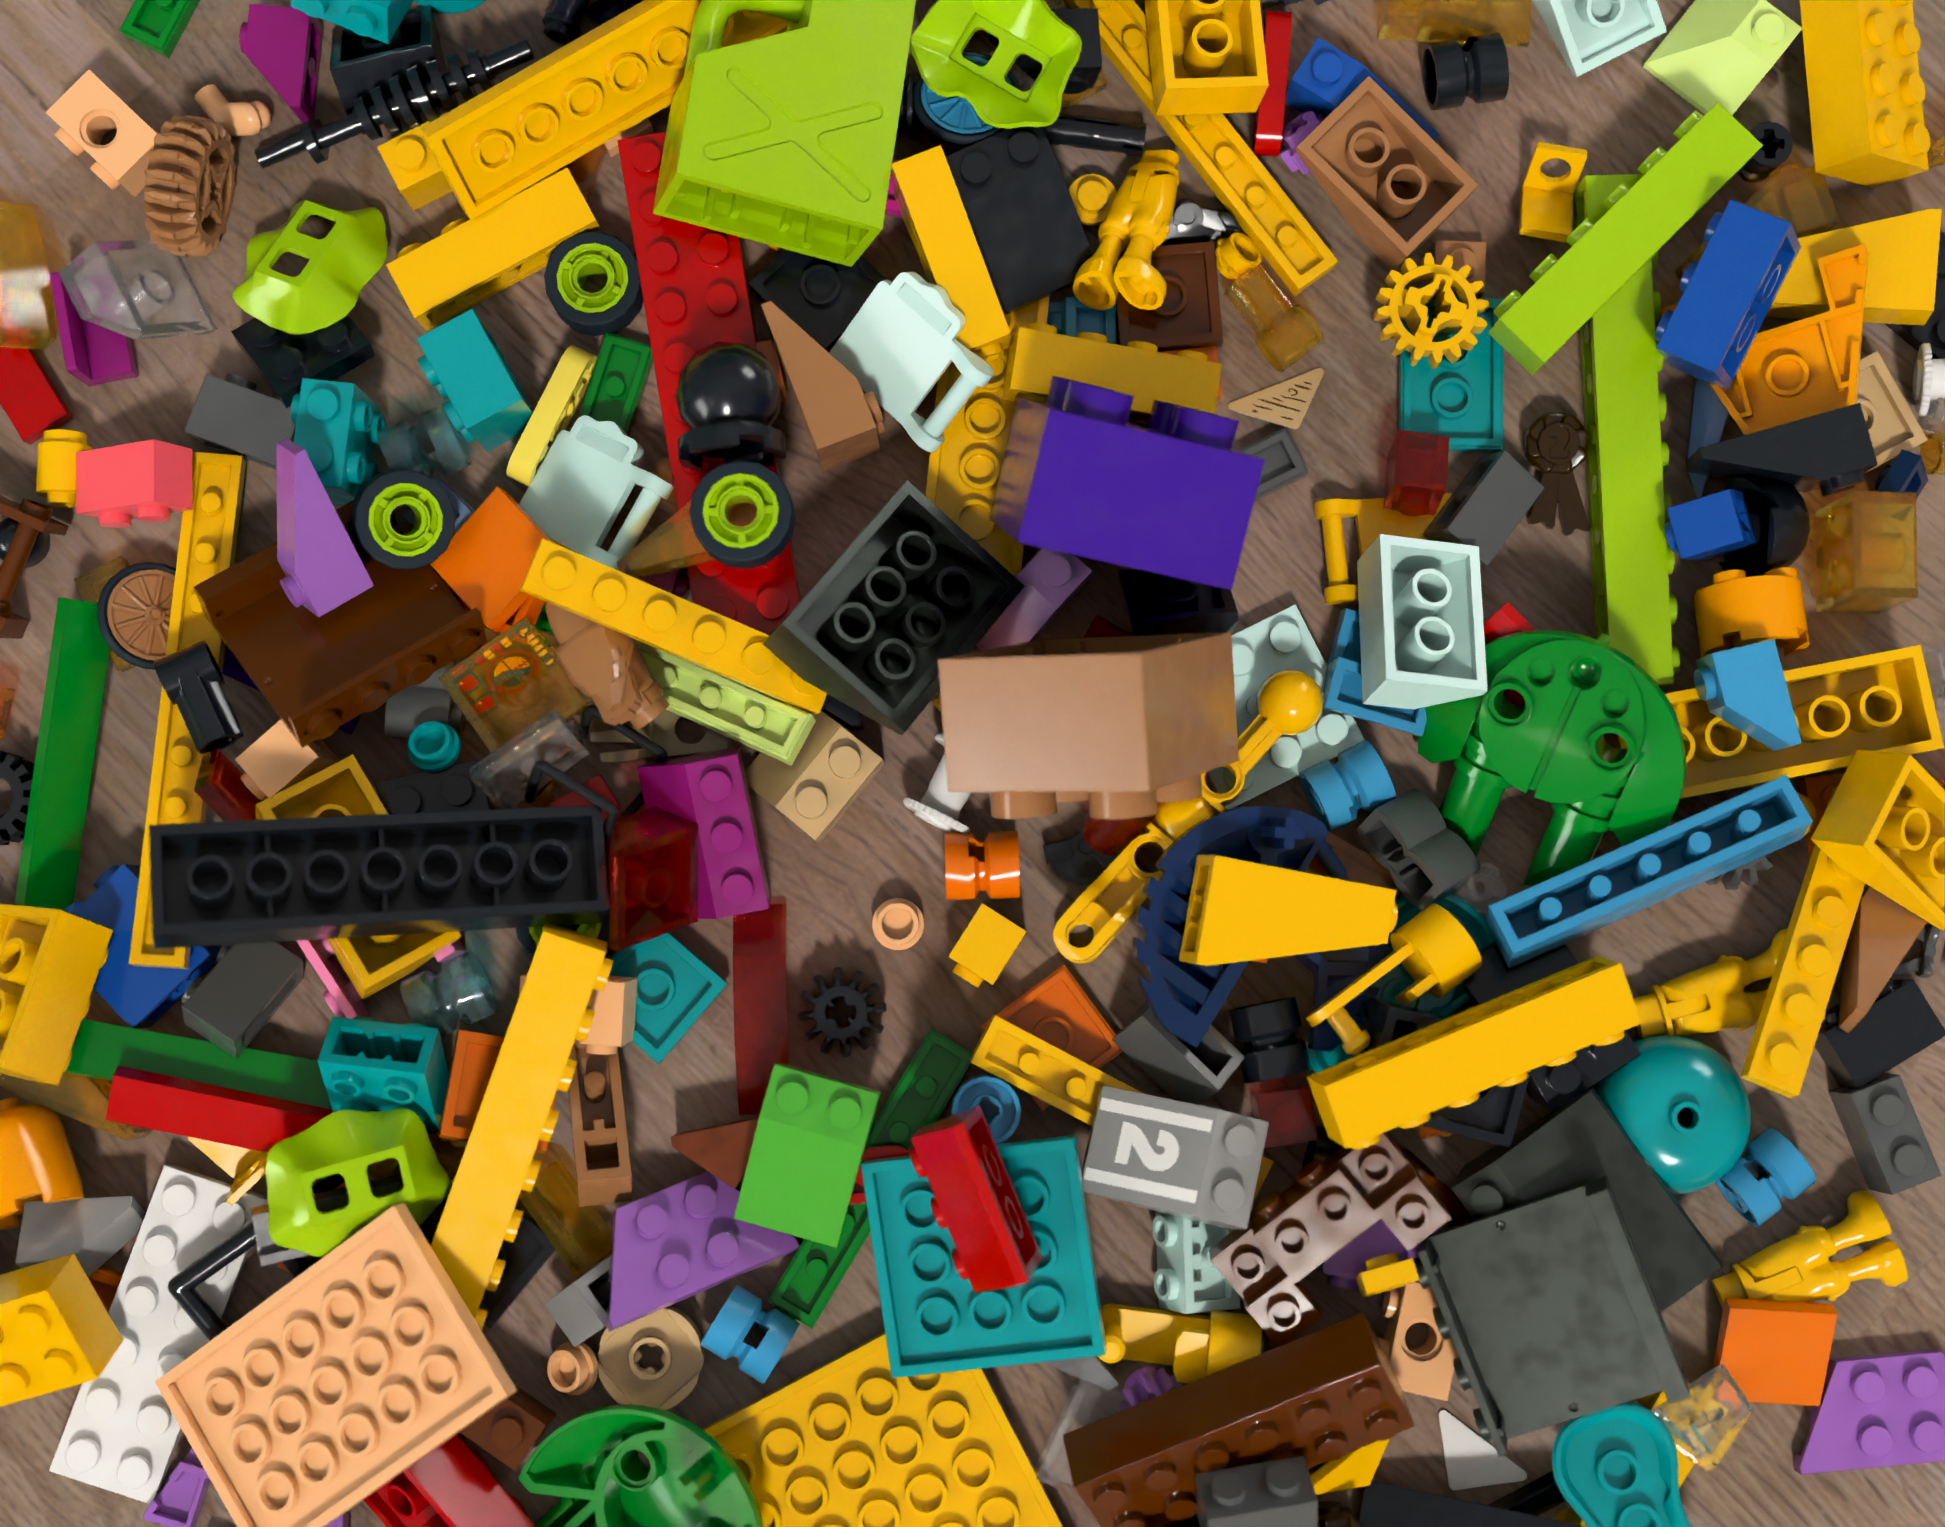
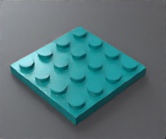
[861,1135,1107,1378]

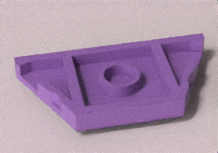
[606,1171,799,1332]
[1793,1349,1945,1475]

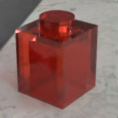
[1383,430,1449,517]
[1249,1084,1317,1148]

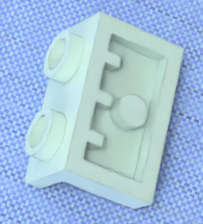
[1152,1211,1240,1314]

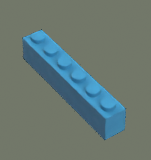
[1485,775,1813,968]

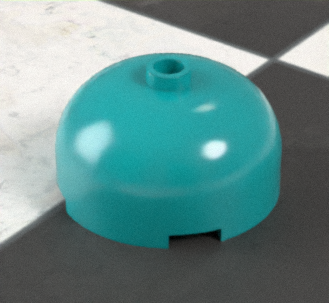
[1588,1034,1751,1195]

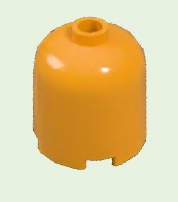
[0,1097,84,1230]

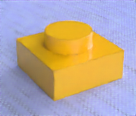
[1355,1252,1419,1298]

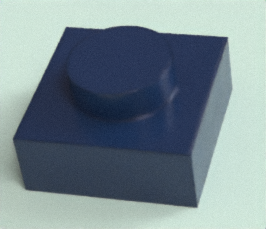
[1875,449,1928,522]

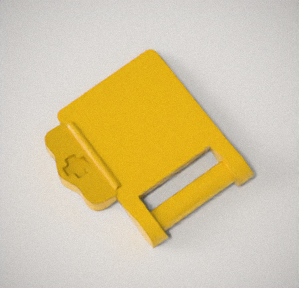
[1314,493,1453,605]

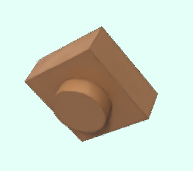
[1432,240,1486,297]

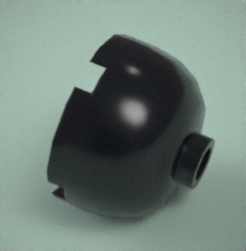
[1713,476,1810,577]

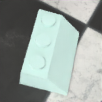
[1357,534,1488,710]

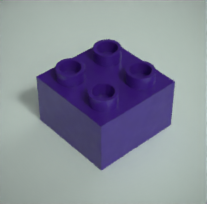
[989,375,1265,590]

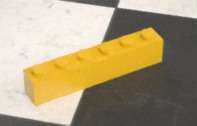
[1307,956,1641,1149]

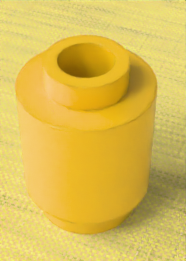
[36,429,92,508]

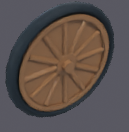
[97,562,176,670]

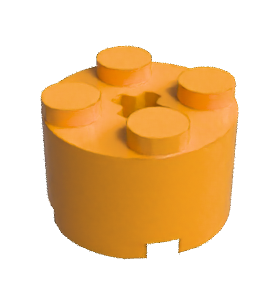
[1693,567,1810,658]

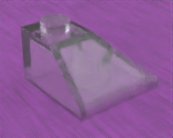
[58,240,217,340]

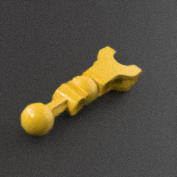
[1053,669,1324,964]

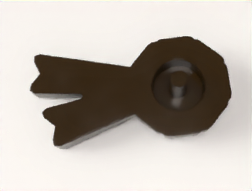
[1524,413,1590,536]

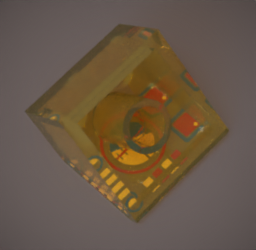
[439,617,595,765]

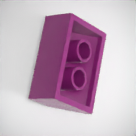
[637,746,772,919]

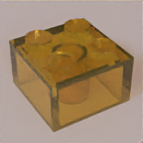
[1809,491,1918,614]

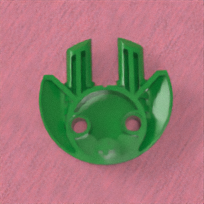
[1418,629,1686,886]
[518,1405,763,1527]

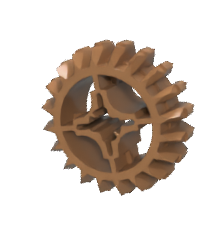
[142,115,237,257]

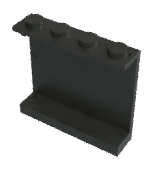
[1413,1176,1691,1457]

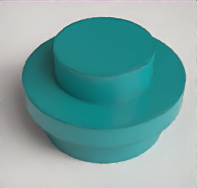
[407,721,461,773]

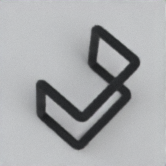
[524,705,667,848]

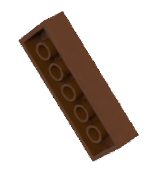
[1063,1313,1415,1527]

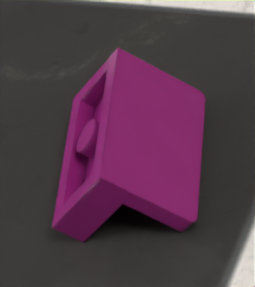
[50,271,139,386]

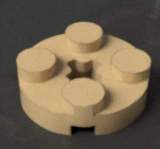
[598,1306,706,1411]

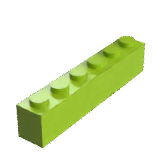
[1488,102,1763,376]

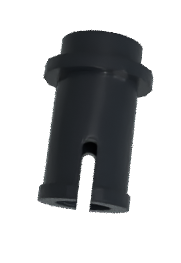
[542,0,589,45]

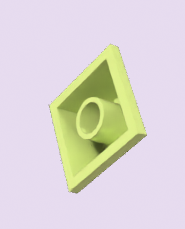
[1642,0,1802,115]

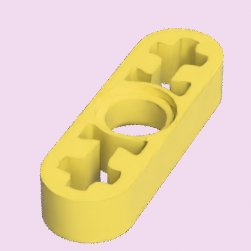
[506,345,597,487]

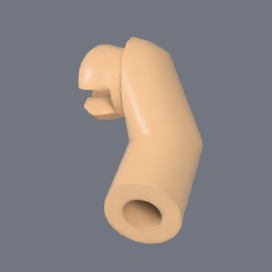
[195,84,271,136]

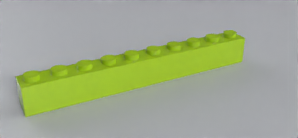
[1573,174,1680,689]

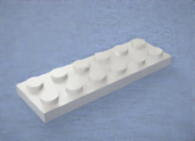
[49,1163,268,1504]

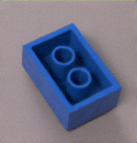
[1655,199,1801,390]

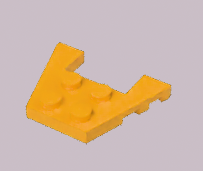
[1661,243,1868,435]

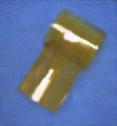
[1224,264,1324,372]

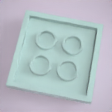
[1207,604,1365,811]

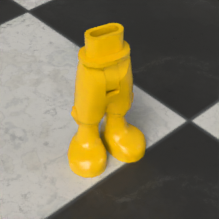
[1073,150,1180,310]
[1633,928,1826,1038]
[1711,1189,1908,1310]

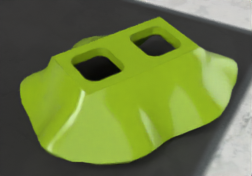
[910,0,1082,129]
[232,200,388,335]
[265,1108,451,1257]

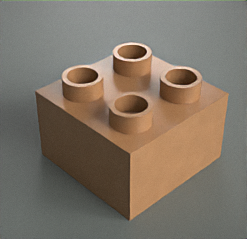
[938,632,1239,819]

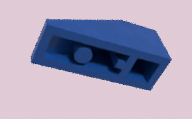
[1285,37,1440,142]

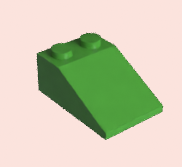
[734,1062,882,1248]

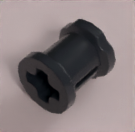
[1737,121,1793,183]

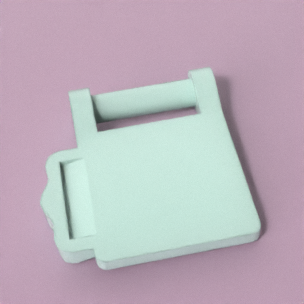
[829,271,995,453]
[519,415,674,574]

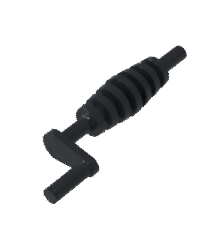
[254,39,535,168]

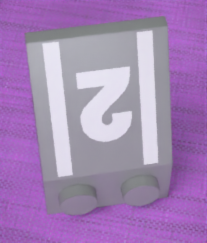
[1081,1086,1269,1230]

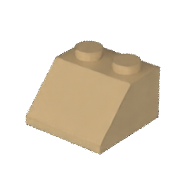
[746,708,885,844]

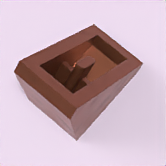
[670,1117,759,1189]

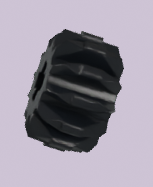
[797,967,887,1057]

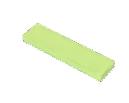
[635,639,816,766]

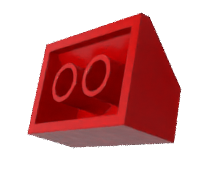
[909,1105,1042,1293]
[364,1434,535,1527]

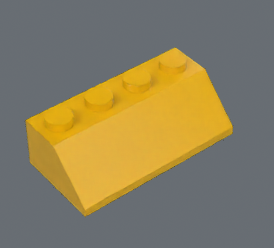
[255,754,461,1000]

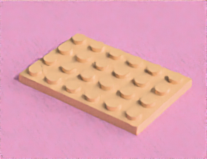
[155,1203,517,1527]

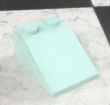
[1532,0,1667,77]

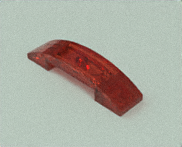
[733,904,791,1115]

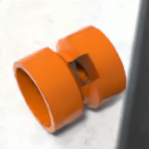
[944,831,1020,900]

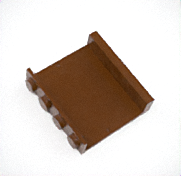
[194,501,487,748]

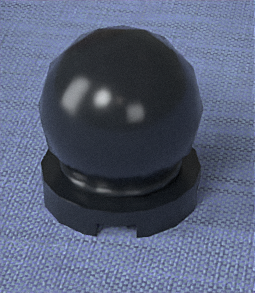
[675,341,786,471]

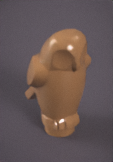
[546,602,669,730]

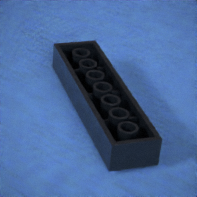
[149,805,610,949]

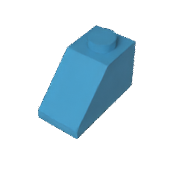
[1694,639,1802,751]

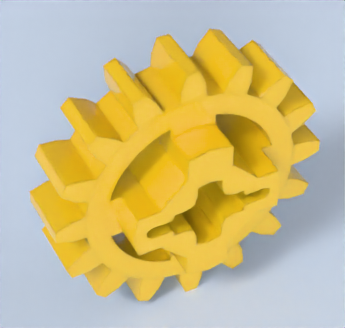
[1373,253,1489,369]

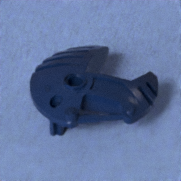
[1133,806,1389,1052]

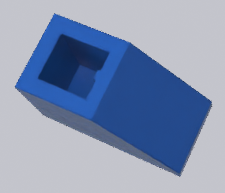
[1665,489,1756,561]

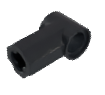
[153,640,244,754]

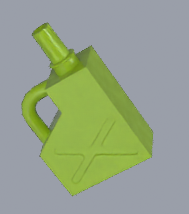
[652,0,916,267]

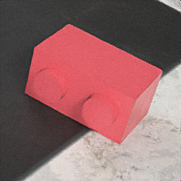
[76,439,193,528]

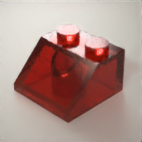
[609,807,698,951]

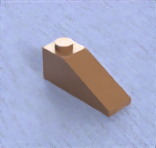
[1839,883,1927,1033]
[568,1043,632,1207]

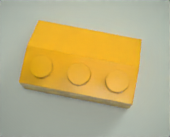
[0,904,113,1085]

